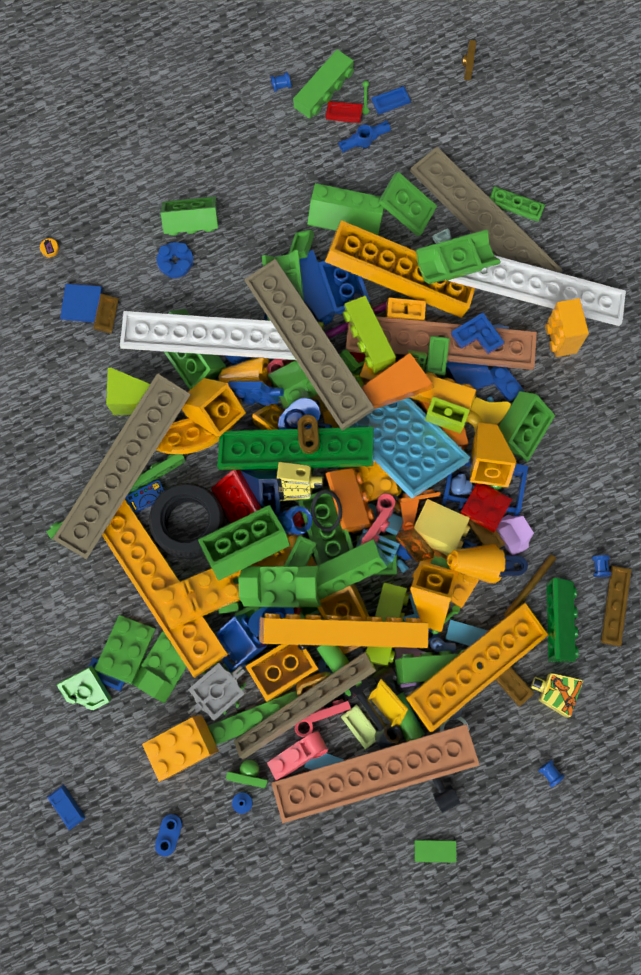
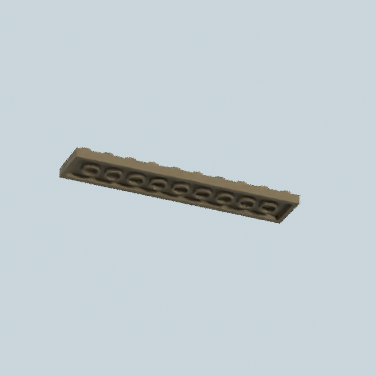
[410,147,562,273]
[244,259,375,431]
[53,373,191,559]

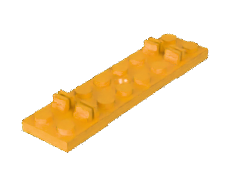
[155,534,317,630]
[406,603,548,732]

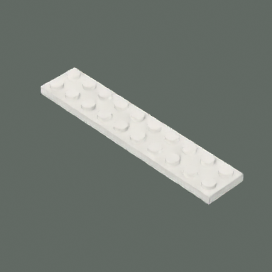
[448,255,626,326]
[120,311,296,360]

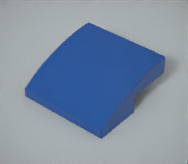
[446,362,495,390]

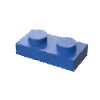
[490,366,525,403]

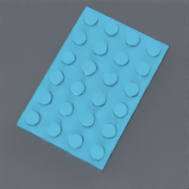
[350,398,470,499]

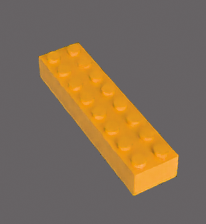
[325,220,475,318]
[259,613,429,648]

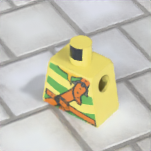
[531,673,583,718]

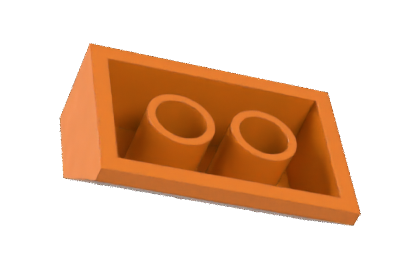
[326,468,375,533]

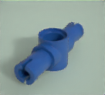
[338,120,391,153]

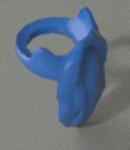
[278,506,312,535]

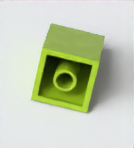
[106,368,150,415]

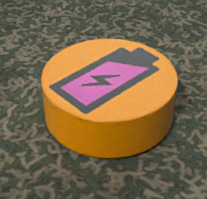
[40,238,59,257]

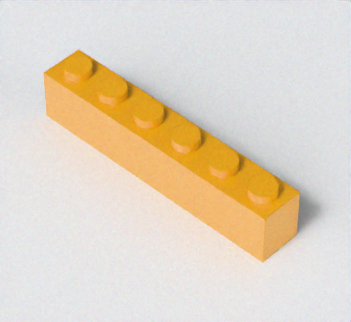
[360,362,476,416]

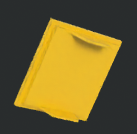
[368,679,408,727]

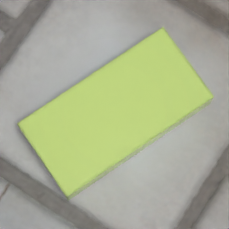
[341,705,376,749]

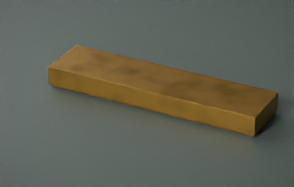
[600,566,632,647]

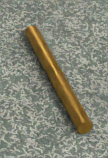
[503,554,557,616]

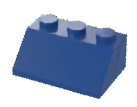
[318,260,370,314]

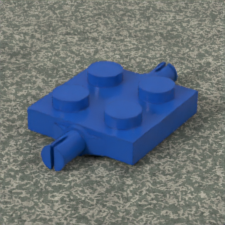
[228,381,284,406]

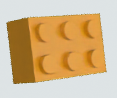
[545,298,589,357]
[246,644,318,702]
[142,715,219,782]

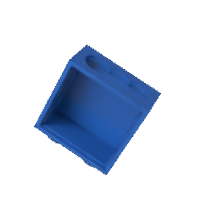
[215,614,267,672]

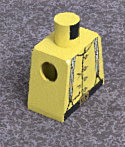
[277,462,323,501]

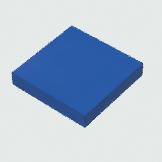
[60,284,103,322]

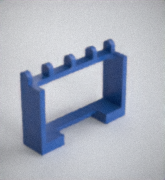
[442,454,528,516]

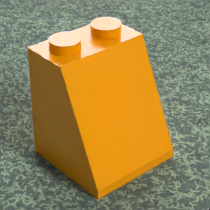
[182,378,246,437]
[470,422,516,487]
[410,561,459,632]

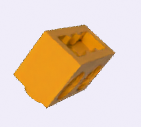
[385,298,426,321]

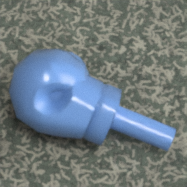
[450,473,476,495]

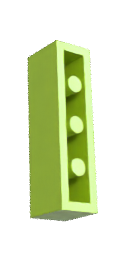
[343,296,396,374]
[366,583,410,667]

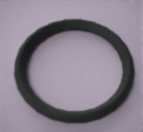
[311,490,342,531]

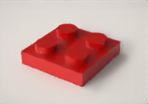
[460,483,513,533]

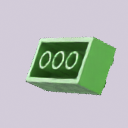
[298,489,353,566]
[198,505,290,581]

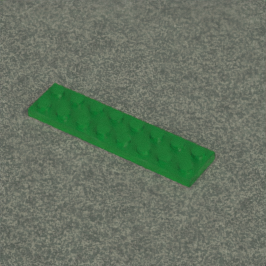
[217,427,374,470]

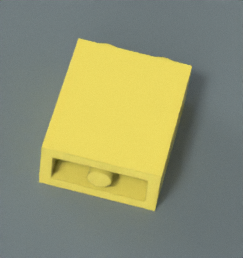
[410,499,470,556]

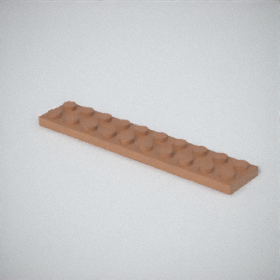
[346,317,537,370]
[271,724,480,823]

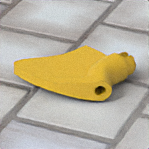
[466,397,511,432]

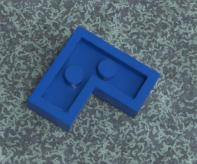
[451,313,504,354]

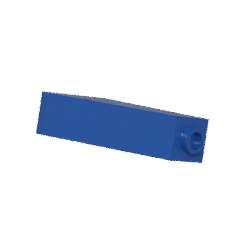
[300,250,334,325]

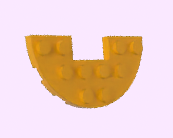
[156,397,242,454]

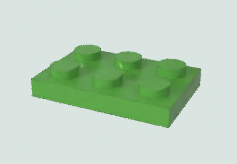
[378,172,437,236]
[94,615,156,685]

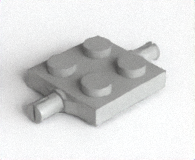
[187,663,245,721]

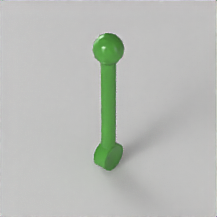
[362,81,369,115]
[431,605,460,634]

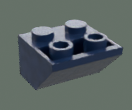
[242,470,283,515]

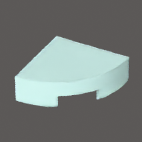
[432,228,451,244]

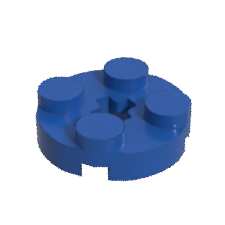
[157,242,194,278]

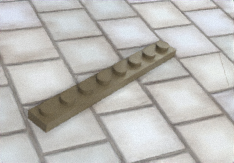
[234,652,376,760]

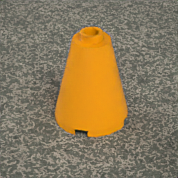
[219,357,272,387]
[447,544,505,583]

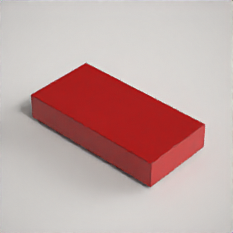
[326,101,363,123]

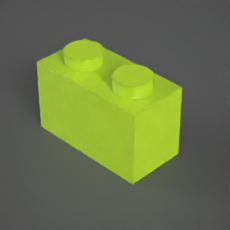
[424,397,470,434]

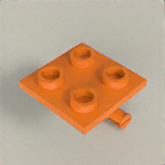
[398,489,441,532]

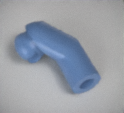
[430,637,456,653]

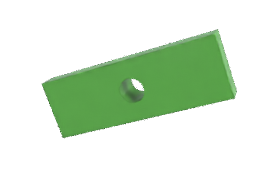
[490,186,545,222]

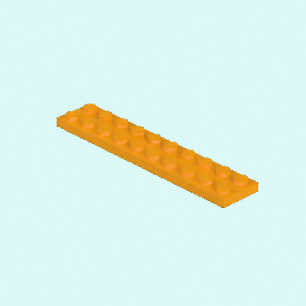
[102,499,228,678]

